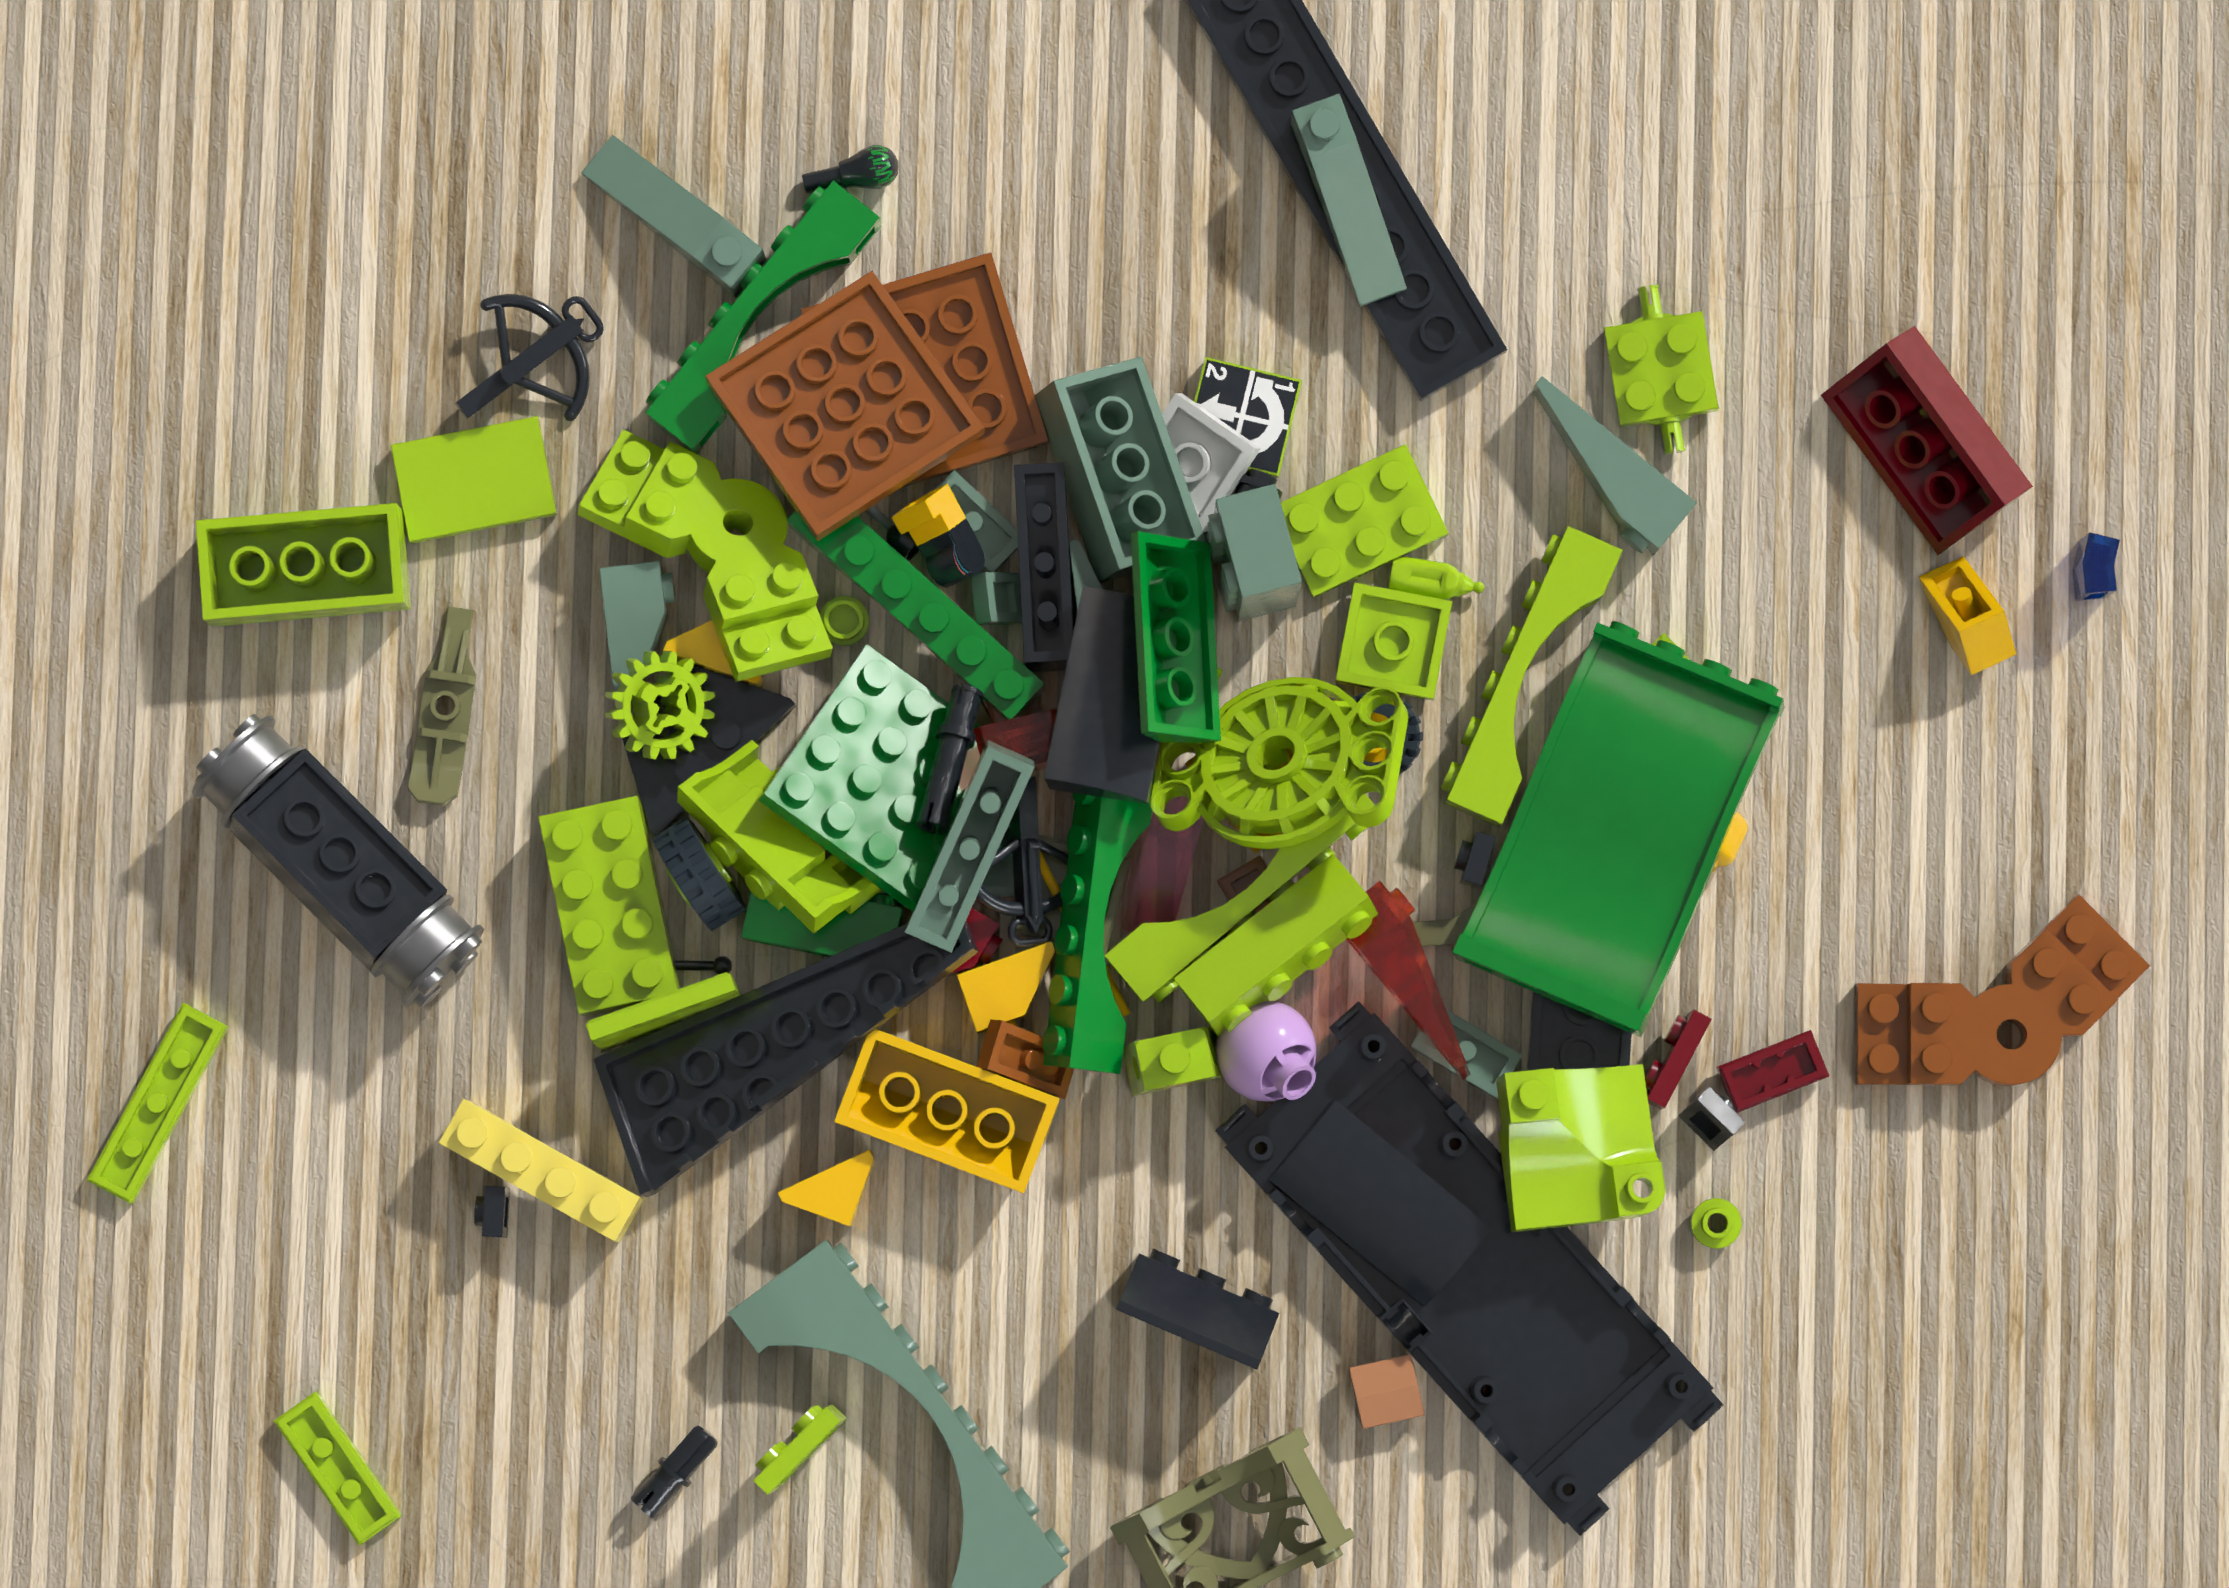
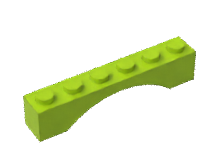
[1440,526,1623,828]
[1105,794,1375,1003]

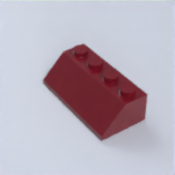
[1821,326,2033,555]

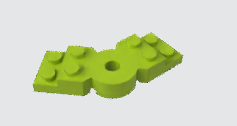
[577,429,833,682]

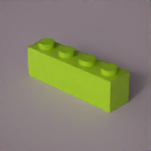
[1174,854,1378,1037]

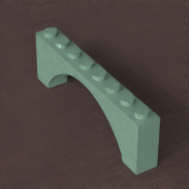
[728,1240,1070,1588]

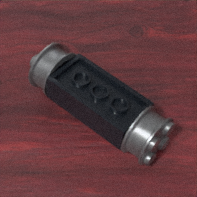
[191,714,484,1008]

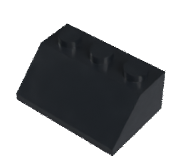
[1116,1248,1279,1370]

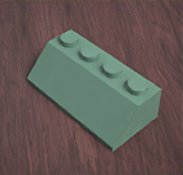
[1035,356,1206,583]

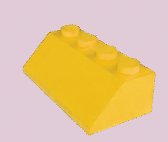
[834,1029,1060,1194]

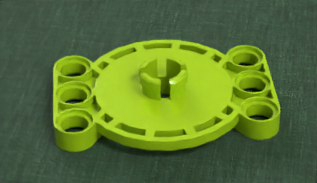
[1151,677,1408,849]

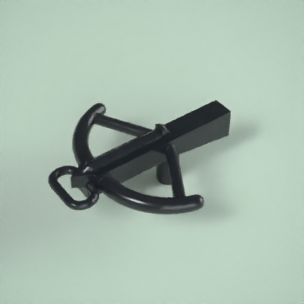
[455,294,604,421]
[976,776,1068,947]

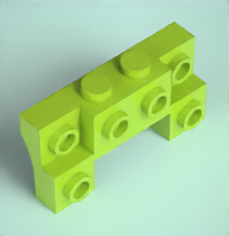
[677,740,882,933]

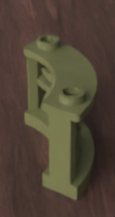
[1110,1427,1355,1588]

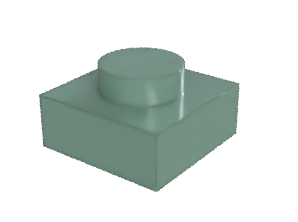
[971,572,1022,625]

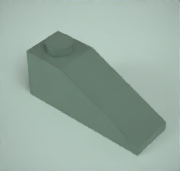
[599,561,676,716]

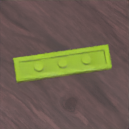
[87,1002,230,1204]

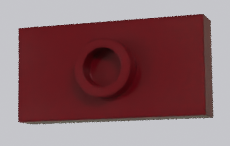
[1716,1030,1830,1113]

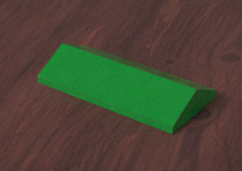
[1131,531,1221,743]

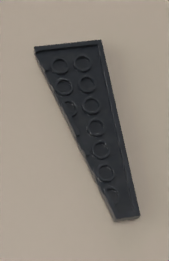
[593,919,978,1198]

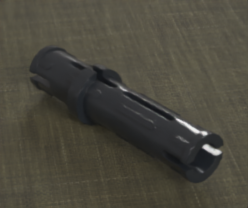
[916,684,984,835]

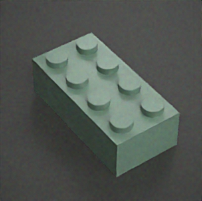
[1206,484,1302,622]

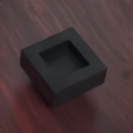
[1454,831,1496,889]
[1678,1087,1745,1151]
[474,1186,510,1238]

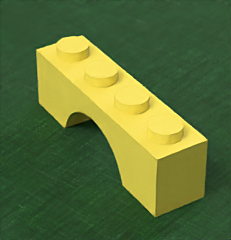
[438,1099,645,1242]

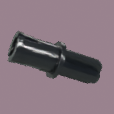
[631,1425,718,1519]

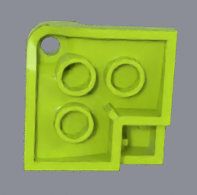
[1496,1064,1665,1232]

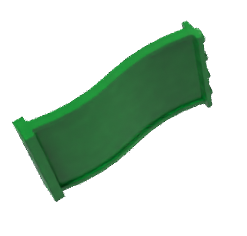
[1452,621,1785,1037]

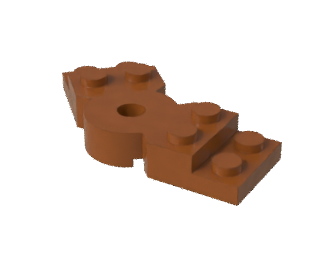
[1855,894,2150,1086]

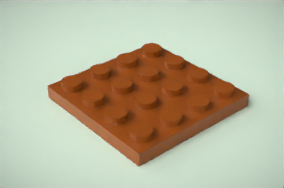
[801,252,1049,488]
[705,271,985,541]

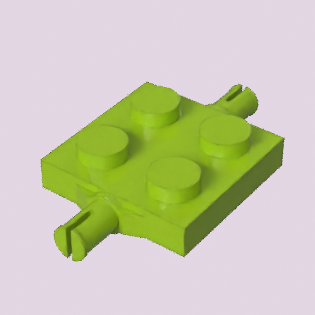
[1604,285,1719,455]

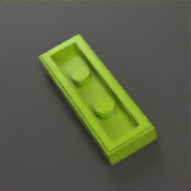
[274,1391,403,1546]

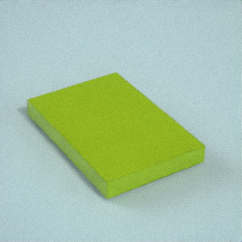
[391,416,558,544]
[586,972,742,1051]

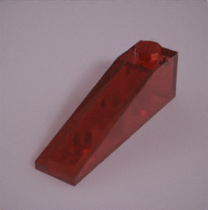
[1346,881,1471,1080]

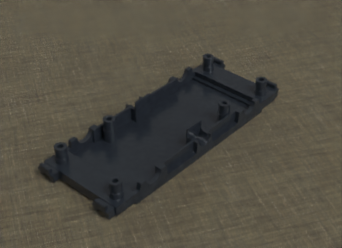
[1215,1001,1724,1536]

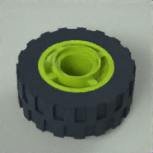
[653,816,746,931]

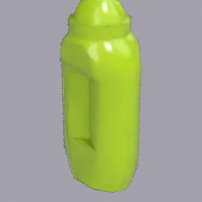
[1389,556,1484,600]

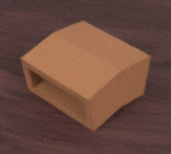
[1349,1354,1424,1429]

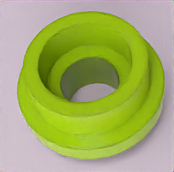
[1691,1198,1742,1249]

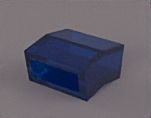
[2072,532,2120,601]

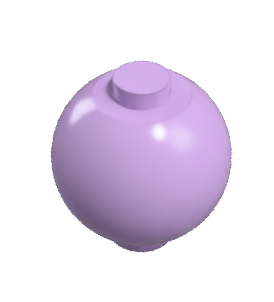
[1216,1001,1316,1102]

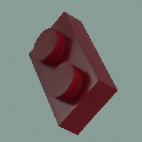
[1645,1010,1712,1110]

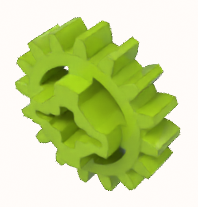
[605,651,715,759]

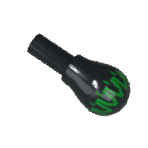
[802,145,899,194]

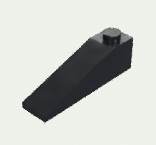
[1014,462,1075,672]

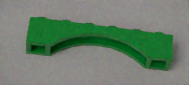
[645,181,882,454]
[787,511,1045,727]
[1042,773,1155,1074]

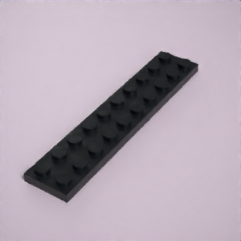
[1185,0,1508,402]

